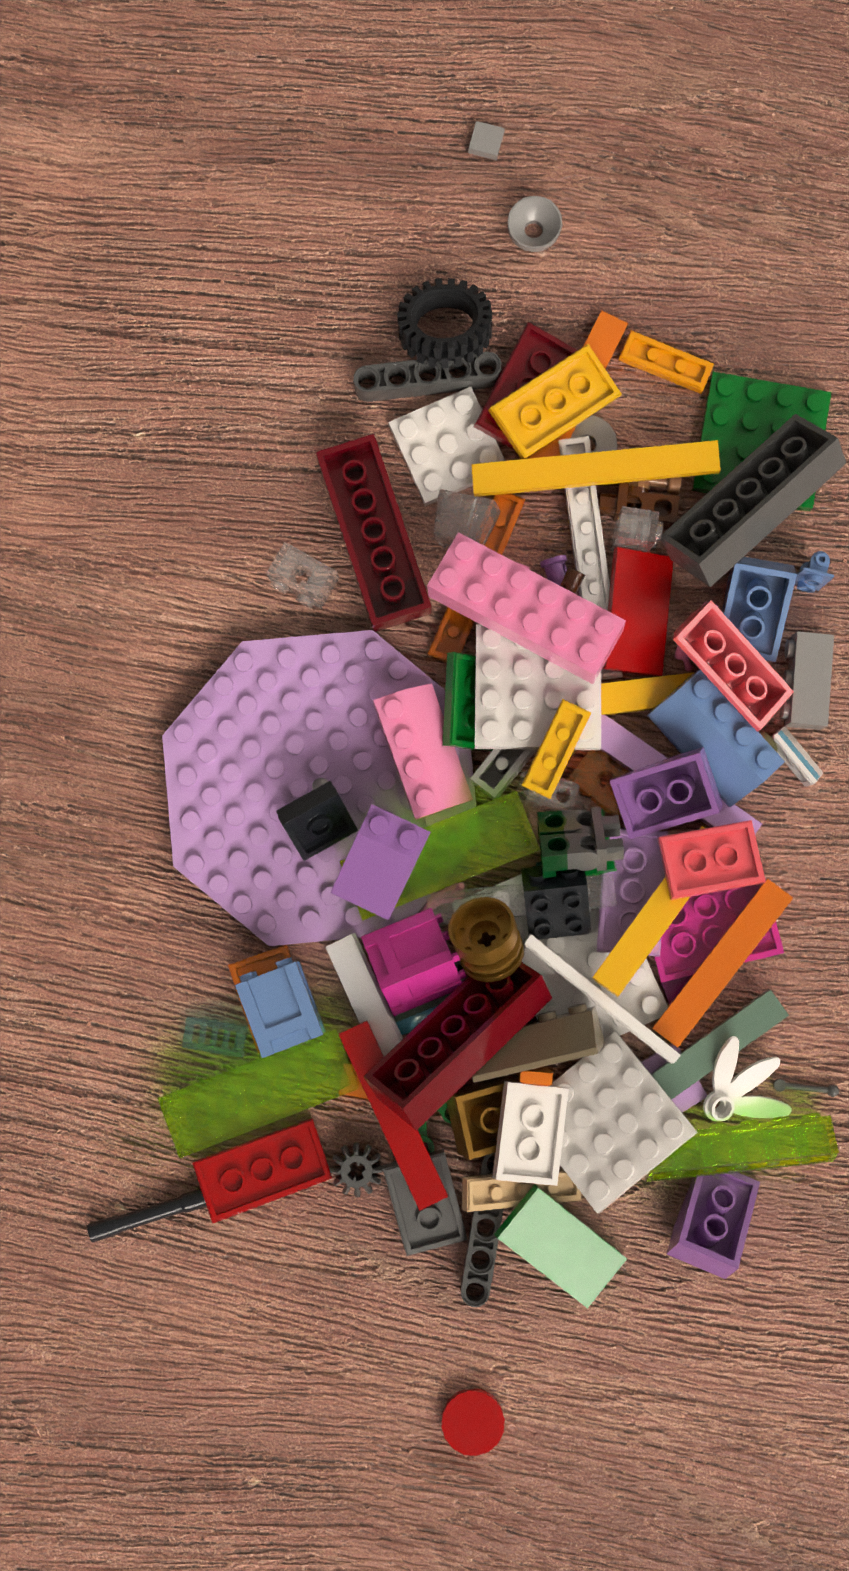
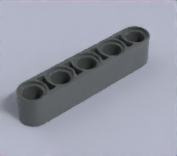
[353,352,502,402]
[460,1153,504,1307]

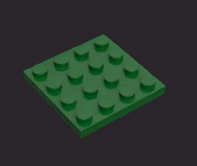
[691,371,832,512]

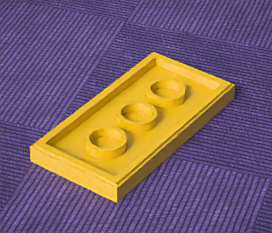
[488,344,622,459]

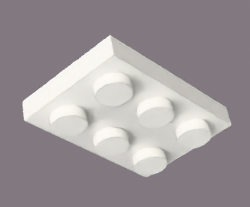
[492,1081,569,1186]

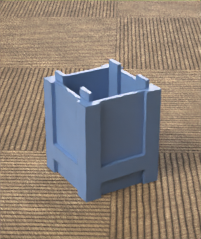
[235,957,326,1058]

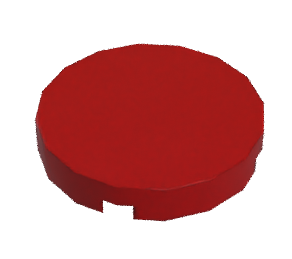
[441,1388,505,1456]

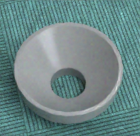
[507,196,562,252]

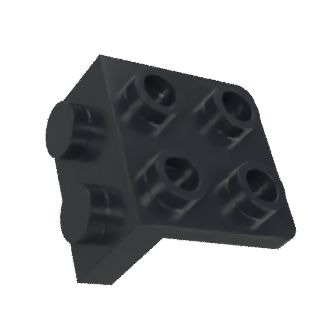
[521,866,591,940]

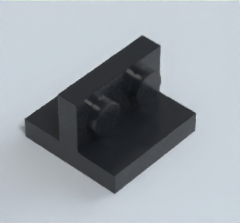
[276,781,358,861]

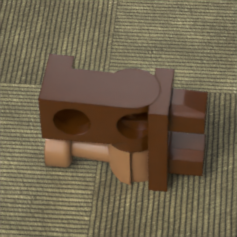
[599,477,682,529]

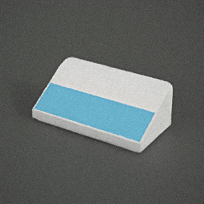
[771,727,823,787]

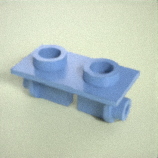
[795,551,834,593]

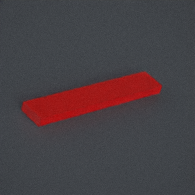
[338,1021,449,1211]

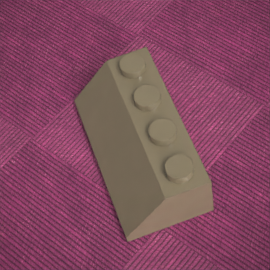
[472,1003,605,1083]

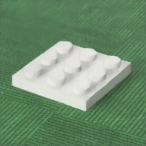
[388,387,505,506]

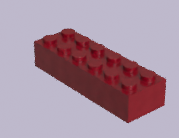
[315,434,432,632]
[364,962,552,1131]

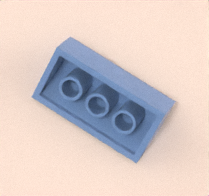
[647,670,785,807]

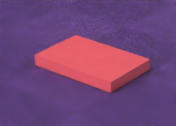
[657,820,766,900]

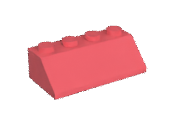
[673,600,794,732]

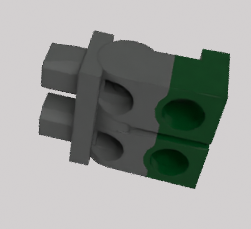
[537,807,624,878]

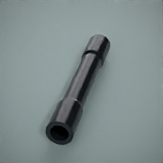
[87,1188,207,1243]

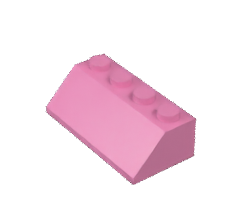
[373,683,473,821]

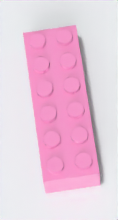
[427,532,626,684]

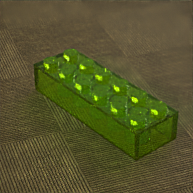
[339,791,540,920]
[157,1027,360,1159]

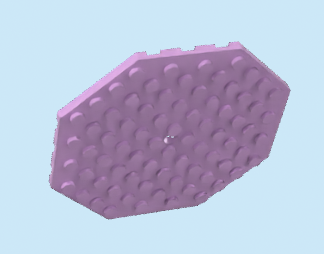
[162,630,479,946]

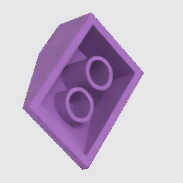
[610,747,723,839]
[331,804,430,920]
[666,1157,760,1279]

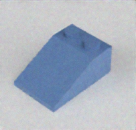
[722,557,797,662]

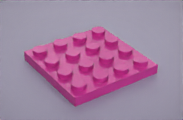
[654,884,784,983]

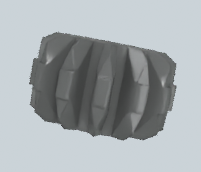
[330,1141,383,1197]

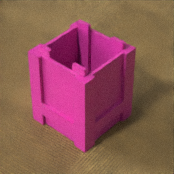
[361,908,466,1016]

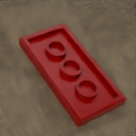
[602,547,673,677]
[192,1118,332,1224]

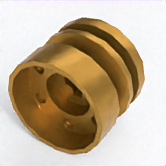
[448,897,524,983]

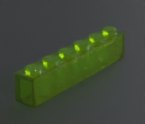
[645,1113,839,1182]

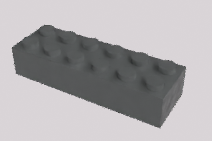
[660,414,847,587]

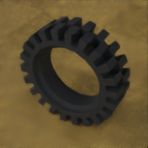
[397,278,492,368]

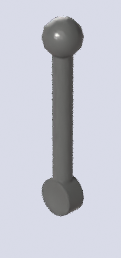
[773,1079,839,1097]

